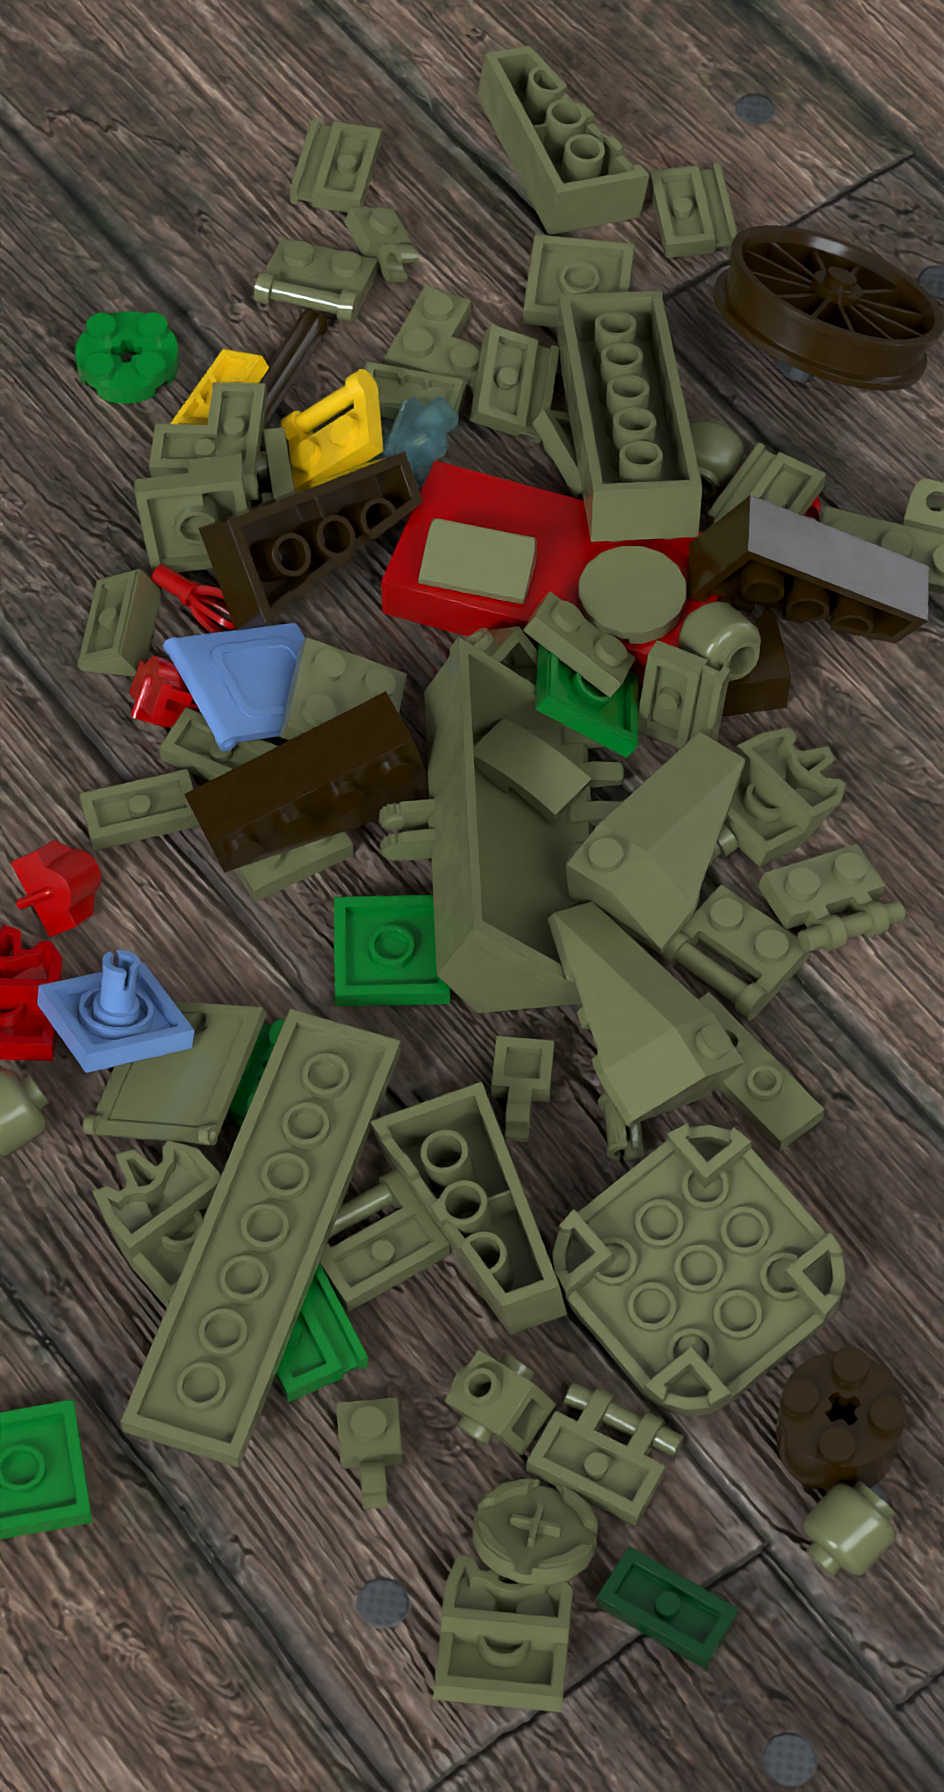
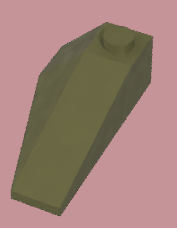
[566,732,745,954]

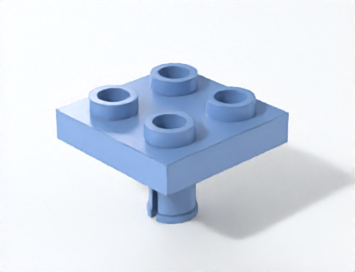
[37,950,194,1073]

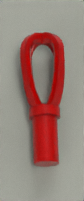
[151,564,249,633]

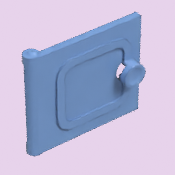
[163,623,305,751]

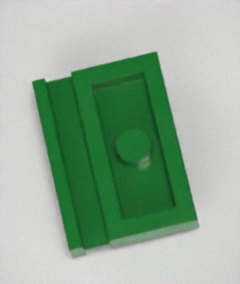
[275,1263,368,1403]

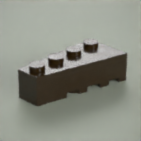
[198,451,423,630]
[687,495,929,644]
[184,691,429,873]

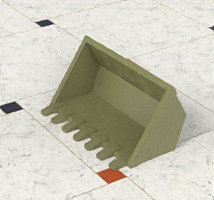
[379,636,637,1013]

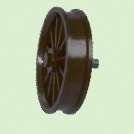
[713,225,944,390]

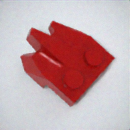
[0,925,63,1061]

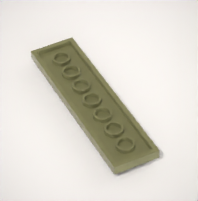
[120,1009,401,1468]

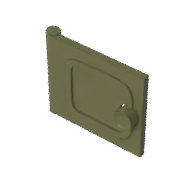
[83,1001,267,1146]

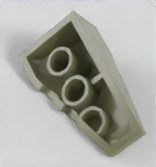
[547,901,744,1126]

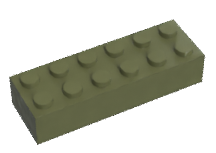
[557,290,702,542]

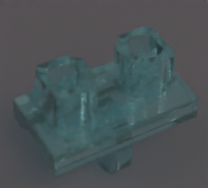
[374,396,459,488]

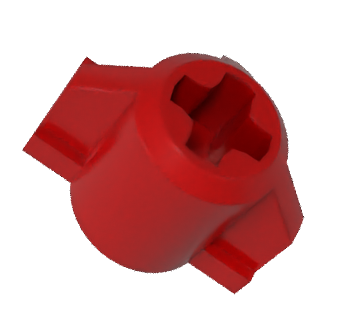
[129,656,200,728]
[10,840,101,937]

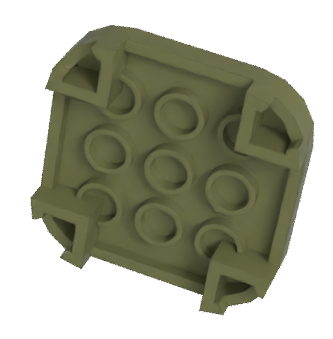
[552,1123,846,1417]

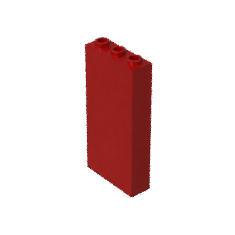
[381,460,726,685]

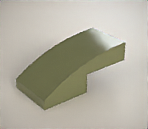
[473,718,592,823]

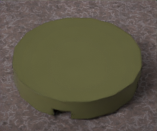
[578,546,686,644]
[472,1478,598,1585]

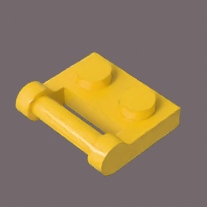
[280,369,383,490]

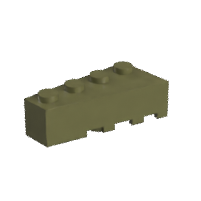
[477,45,650,235]
[370,1081,567,1335]

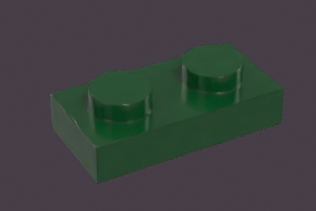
[596,1546,739,1670]

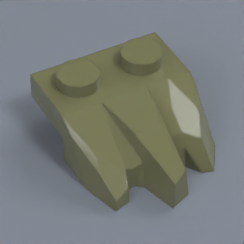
[723,727,847,867]
[92,1140,221,1307]
[433,1553,573,1712]

